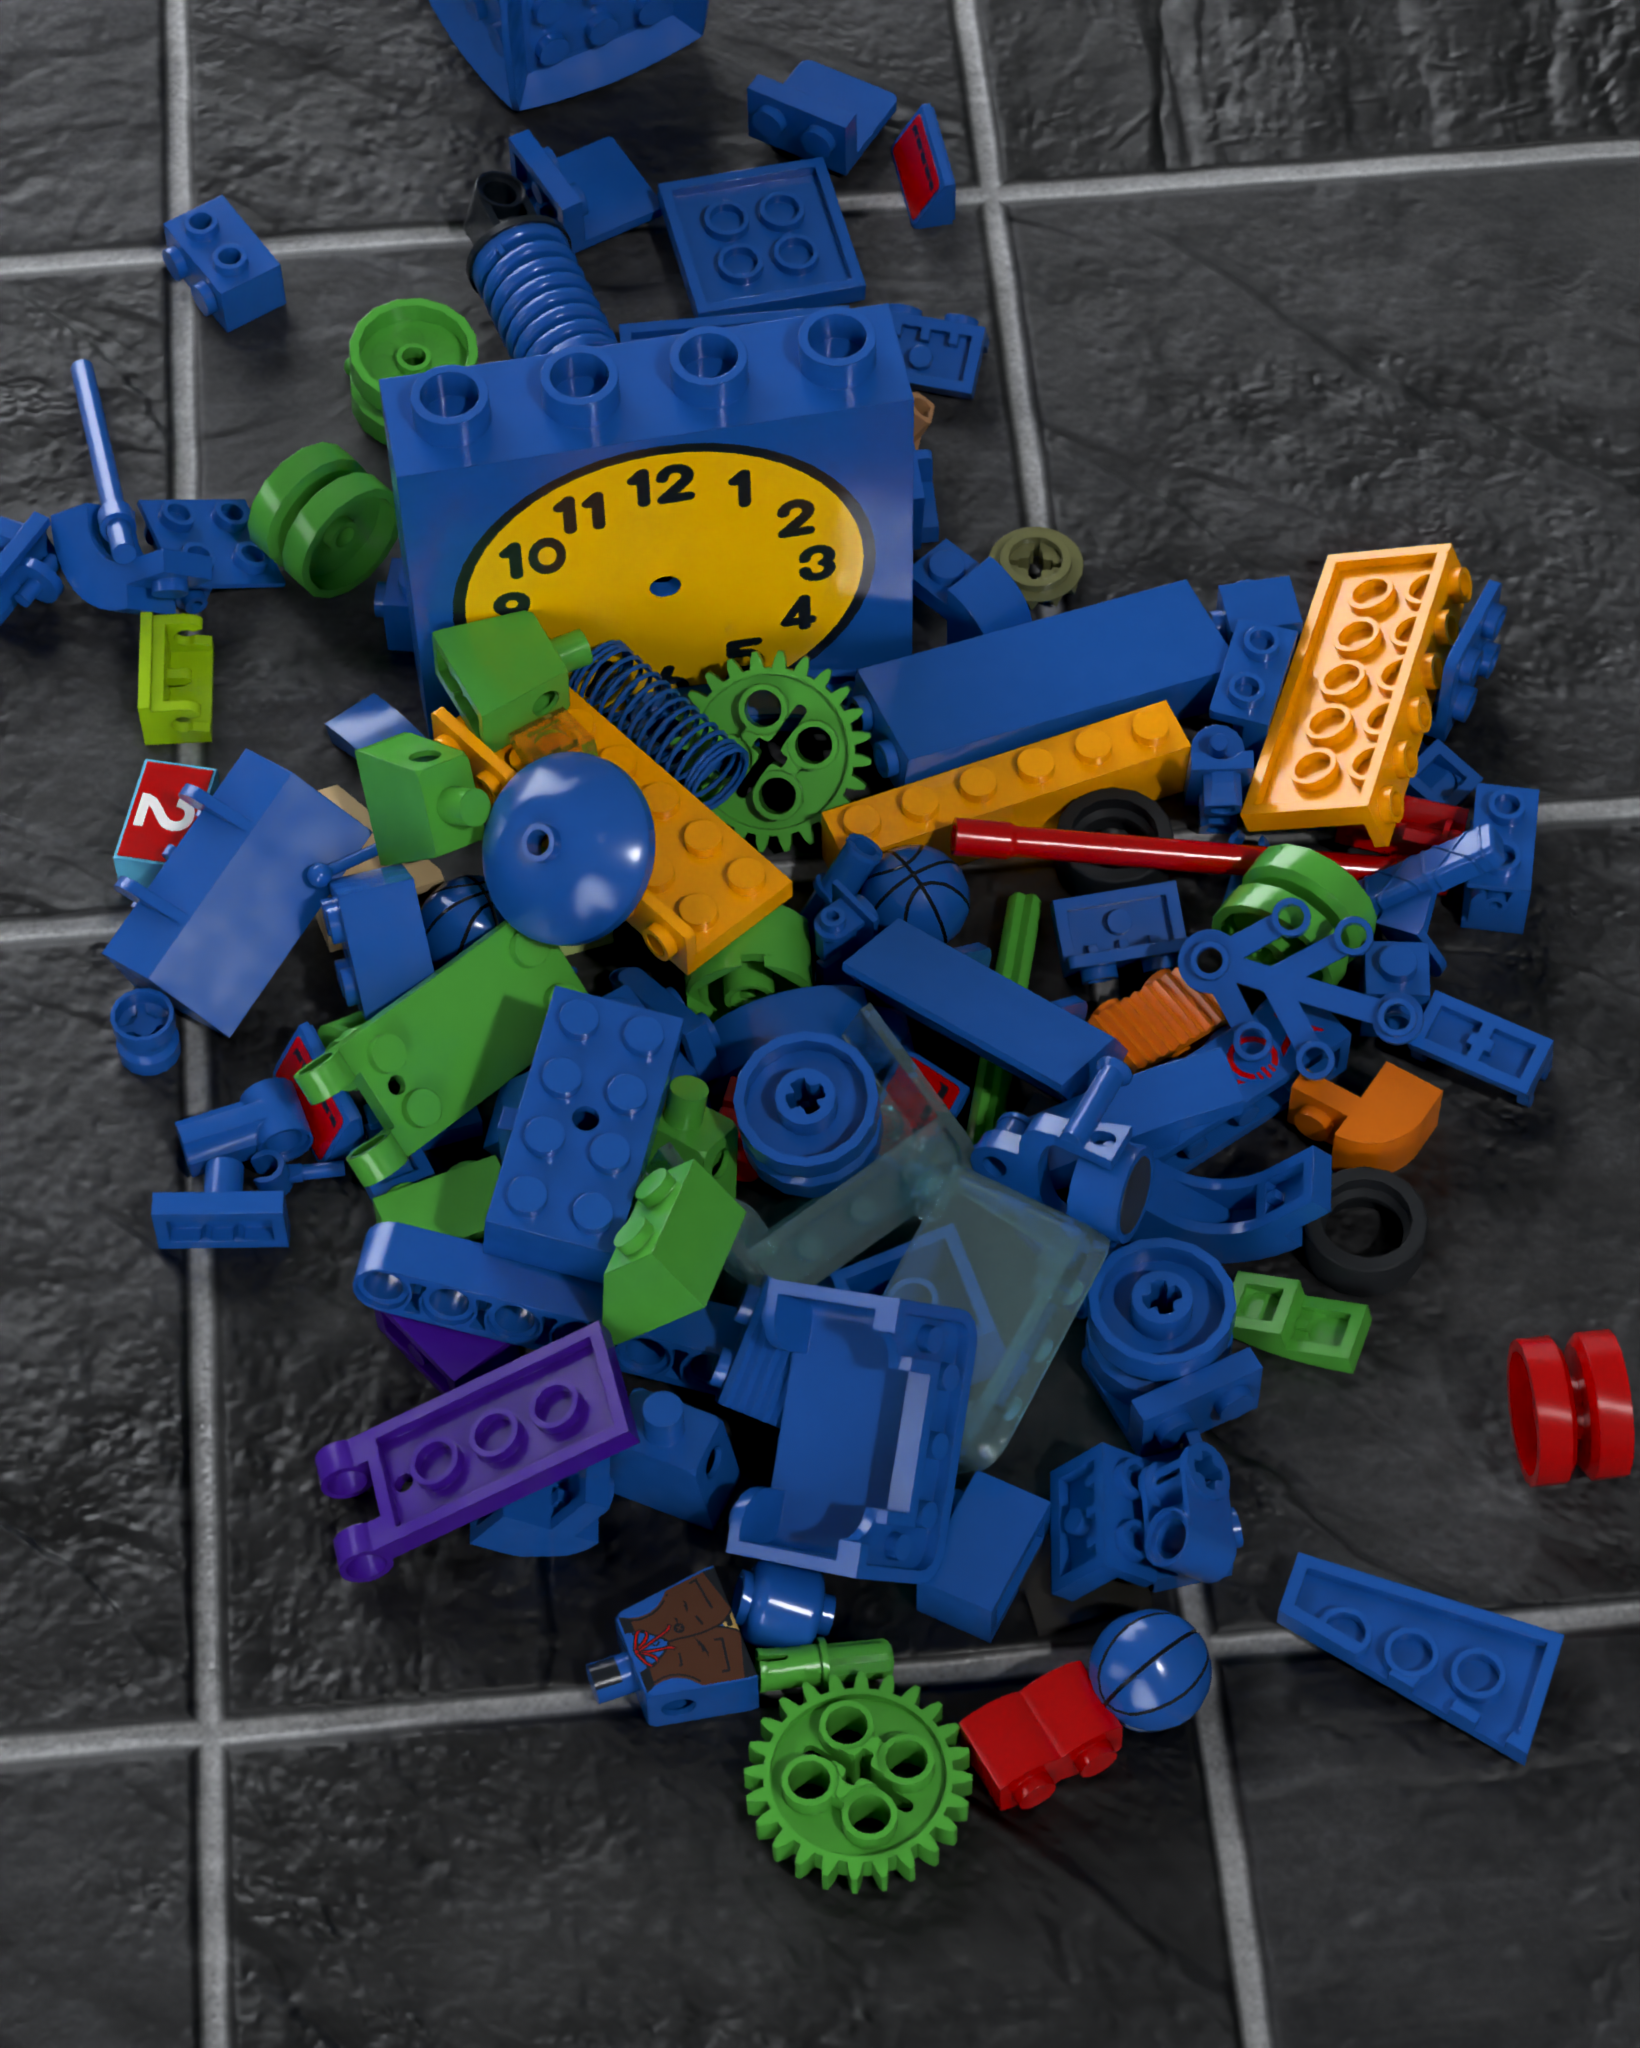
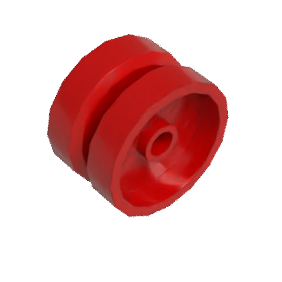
[1507,1329,1635,1488]

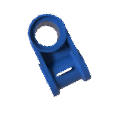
[1138,1441,1237,1584]

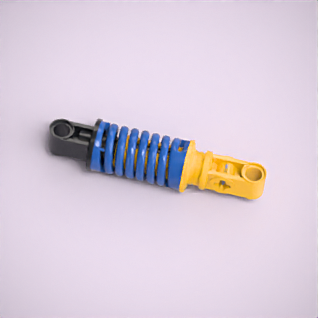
[464,171,618,359]

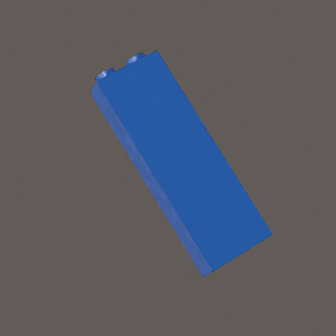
[847,579,1229,788]

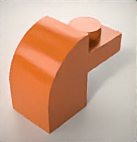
[1287,1061,1443,1173]

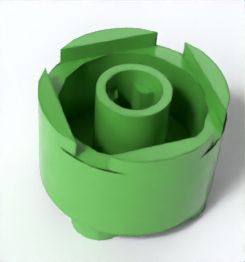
[684,905,813,1023]

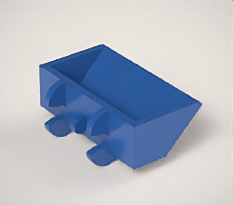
[102,748,373,1038]
[842,918,1128,1102]

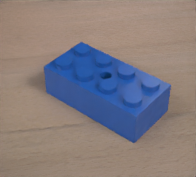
[483,986,684,1284]

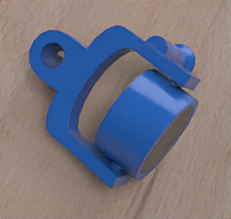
[970,1056,1155,1255]

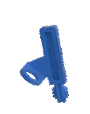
[1357,823,1505,977]

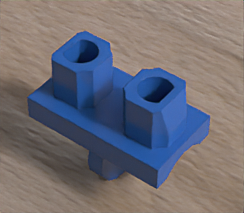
[0,511,64,626]
[1183,724,1254,834]

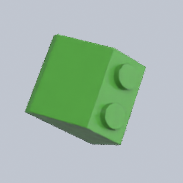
[602,1159,747,1346]

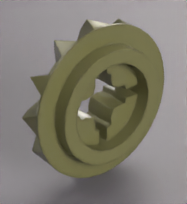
[988,527,1083,610]

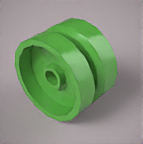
[349,298,478,445]
[248,442,399,598]
[1212,843,1377,993]

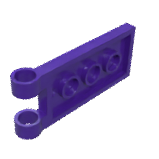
[315,1320,640,1582]

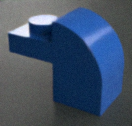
[913,538,1032,645]
[470,1457,615,1557]

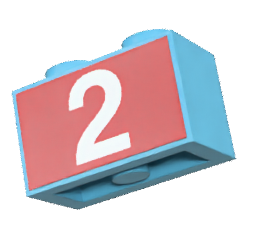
[113,759,220,888]

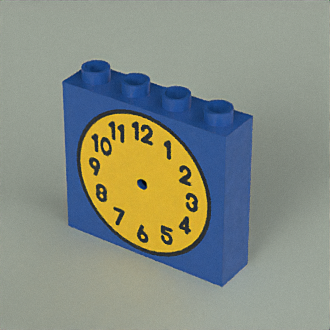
[378,303,914,740]

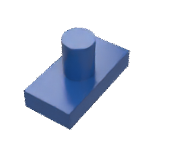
[151,1157,291,1249]

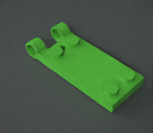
[293,920,588,1187]

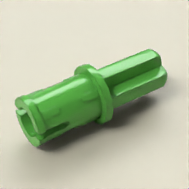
[754,1637,894,1693]

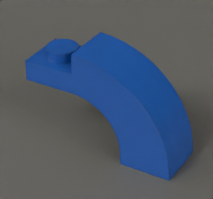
[50,503,213,615]
[706,985,915,1098]

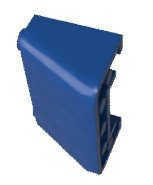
[726,1278,977,1584]

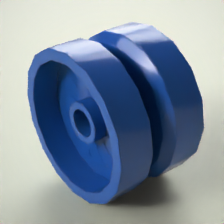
[733,1030,884,1198]
[1085,1237,1236,1406]

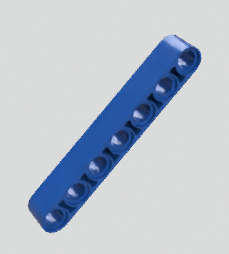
[353,1221,744,1395]

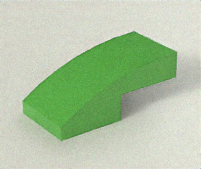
[1232,1271,1372,1374]

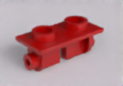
[1334,795,1470,855]

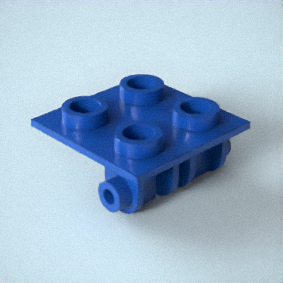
[137,499,286,614]

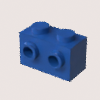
[162,195,286,333]

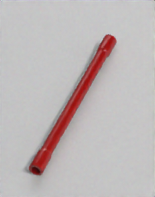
[950,817,1448,896]

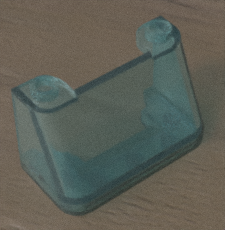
[882,1160,1110,1474]

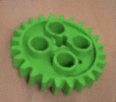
[670,650,872,852]
[744,1671,973,1894]

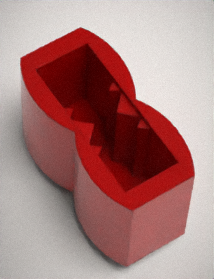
[959,1660,1123,1811]

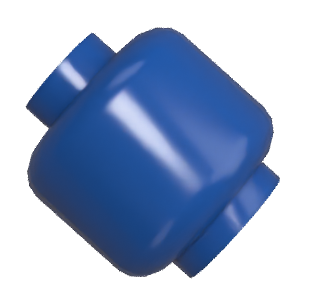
[731,1559,836,1648]

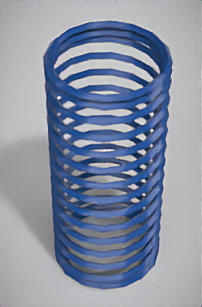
[569,640,749,810]

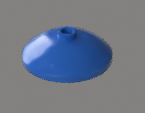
[482,751,656,946]

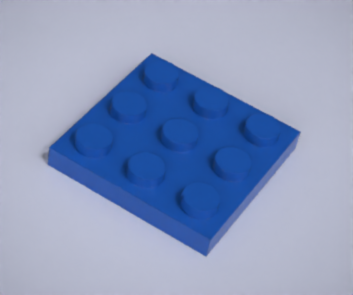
[657,156,866,318]

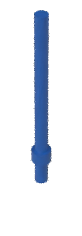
[71,359,137,564]

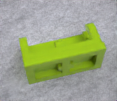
[138,611,214,745]

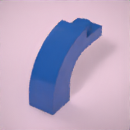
[1122,1145,1332,1264]

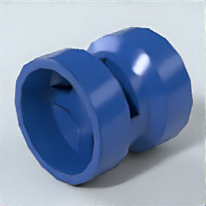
[110,988,181,1076]

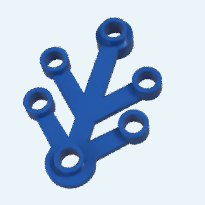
[1178,897,1424,1081]

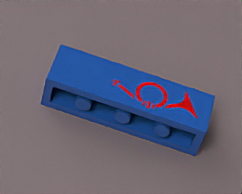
[1153,998,1352,1173]

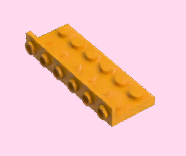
[1240,543,1472,848]
[431,687,793,976]

